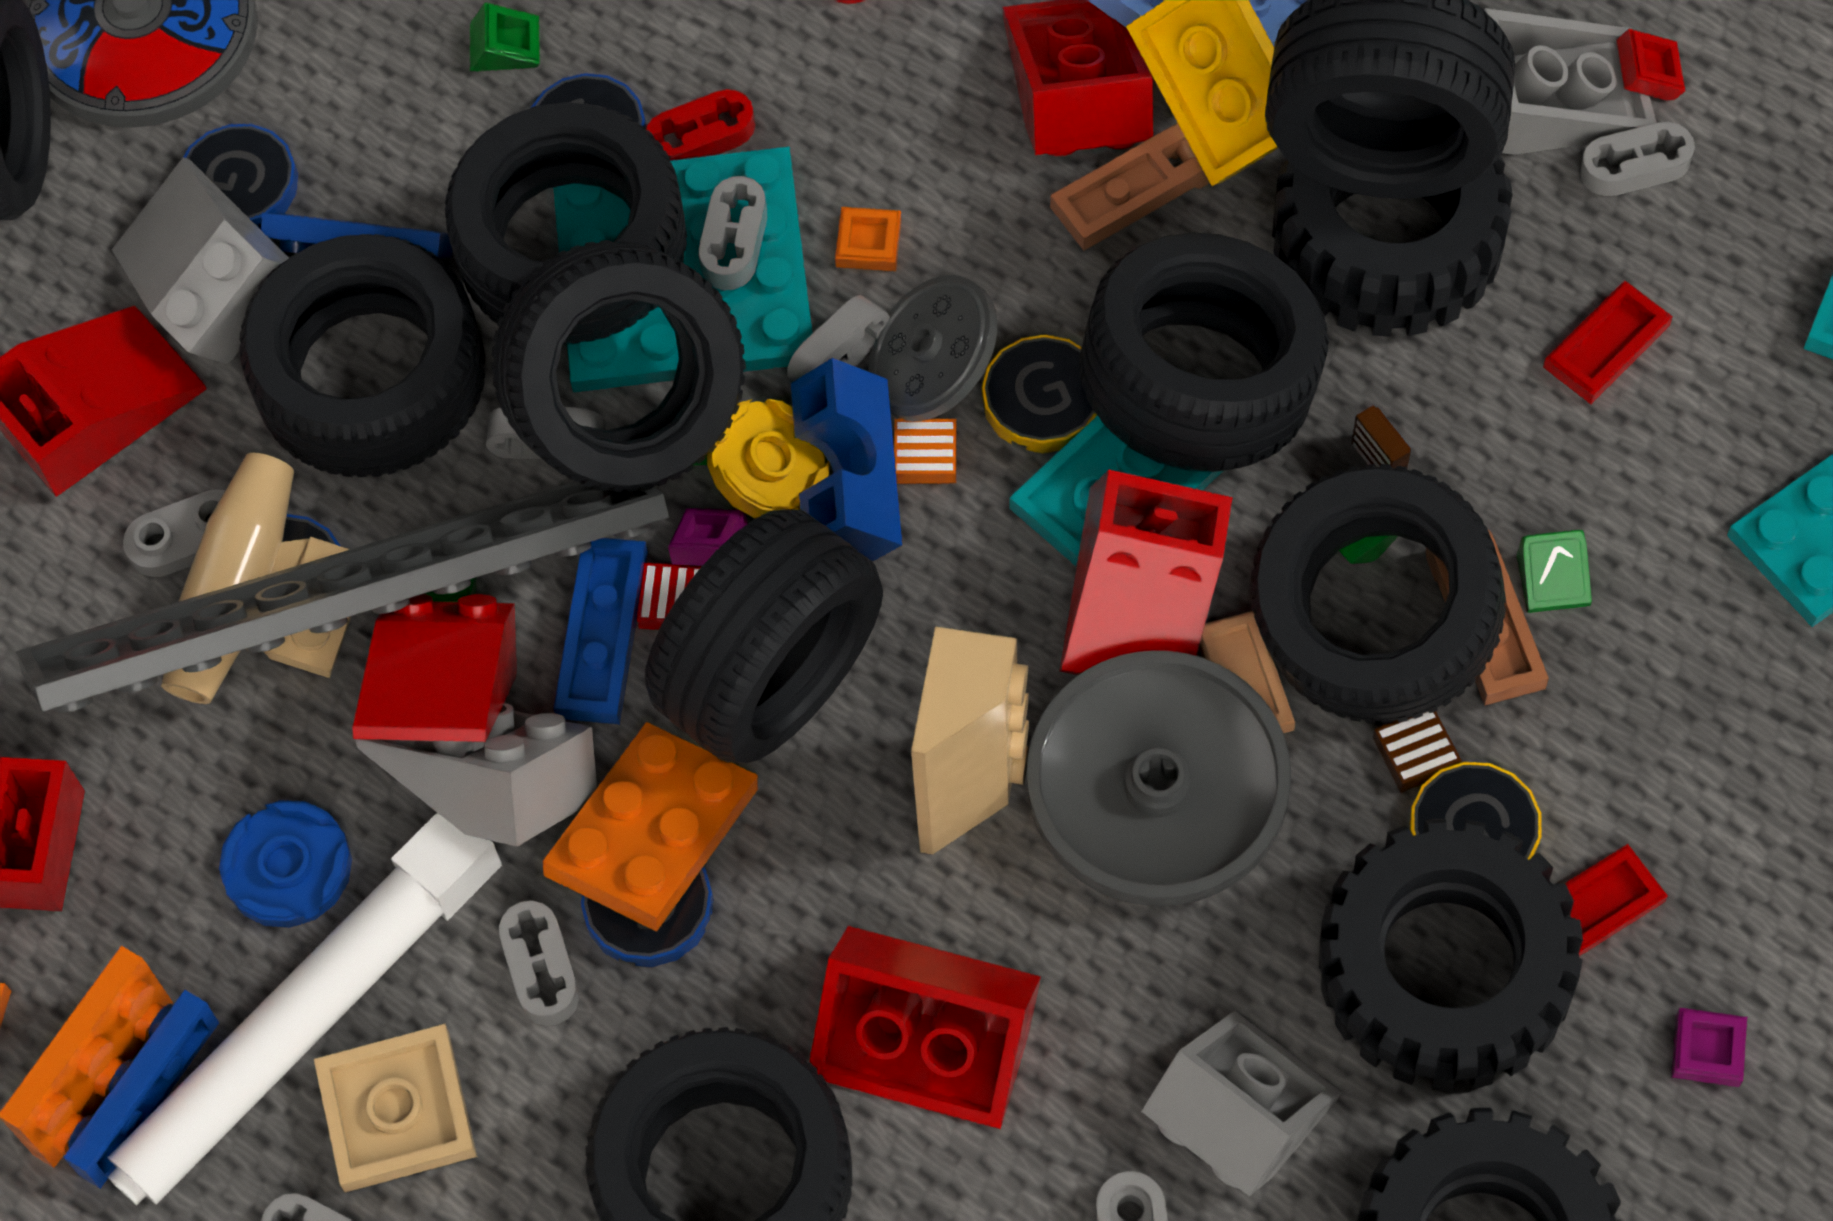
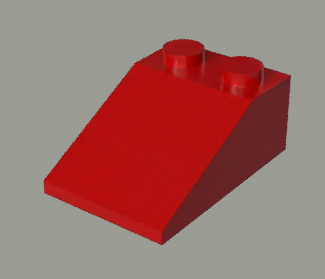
[1003,0,1153,156]
[353,594,517,742]

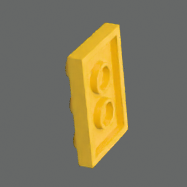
[1126,0,1278,186]

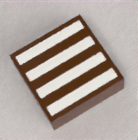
[1351,405,1411,468]
[1373,711,1462,793]

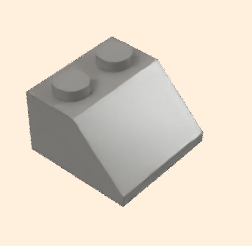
[1141,1011,1342,1197]

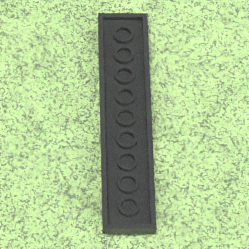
[15,481,669,713]

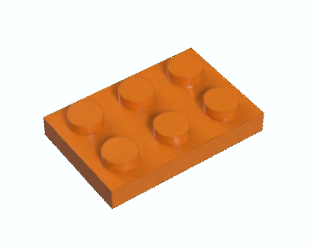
[542,722,758,932]
[0,946,173,1168]

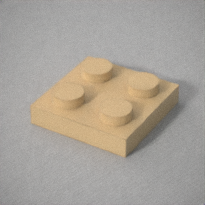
[314,1024,477,1193]

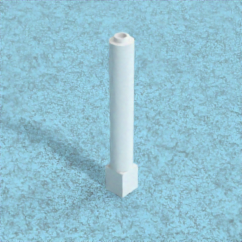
[107,813,502,1205]

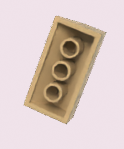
[911,627,1029,854]

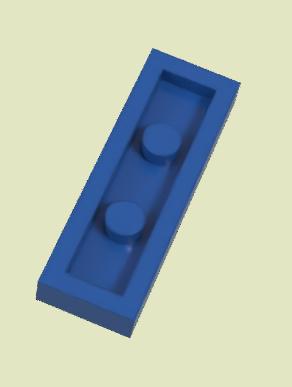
[261,213,453,258]
[553,538,648,725]
[63,990,219,1189]

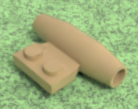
[161,453,352,704]

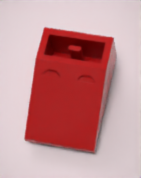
[0,305,207,497]
[1059,469,1233,675]
[0,757,85,912]

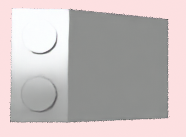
[1484,8,1657,155]
[112,157,289,364]

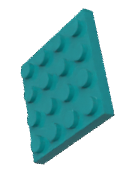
[553,146,813,393]

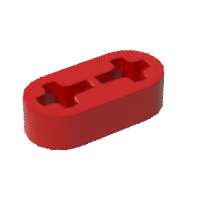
[646,89,755,161]

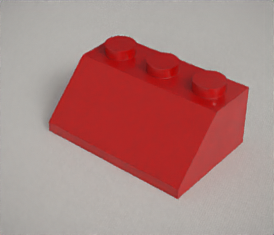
[809,926,1041,1129]

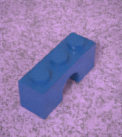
[791,358,902,562]

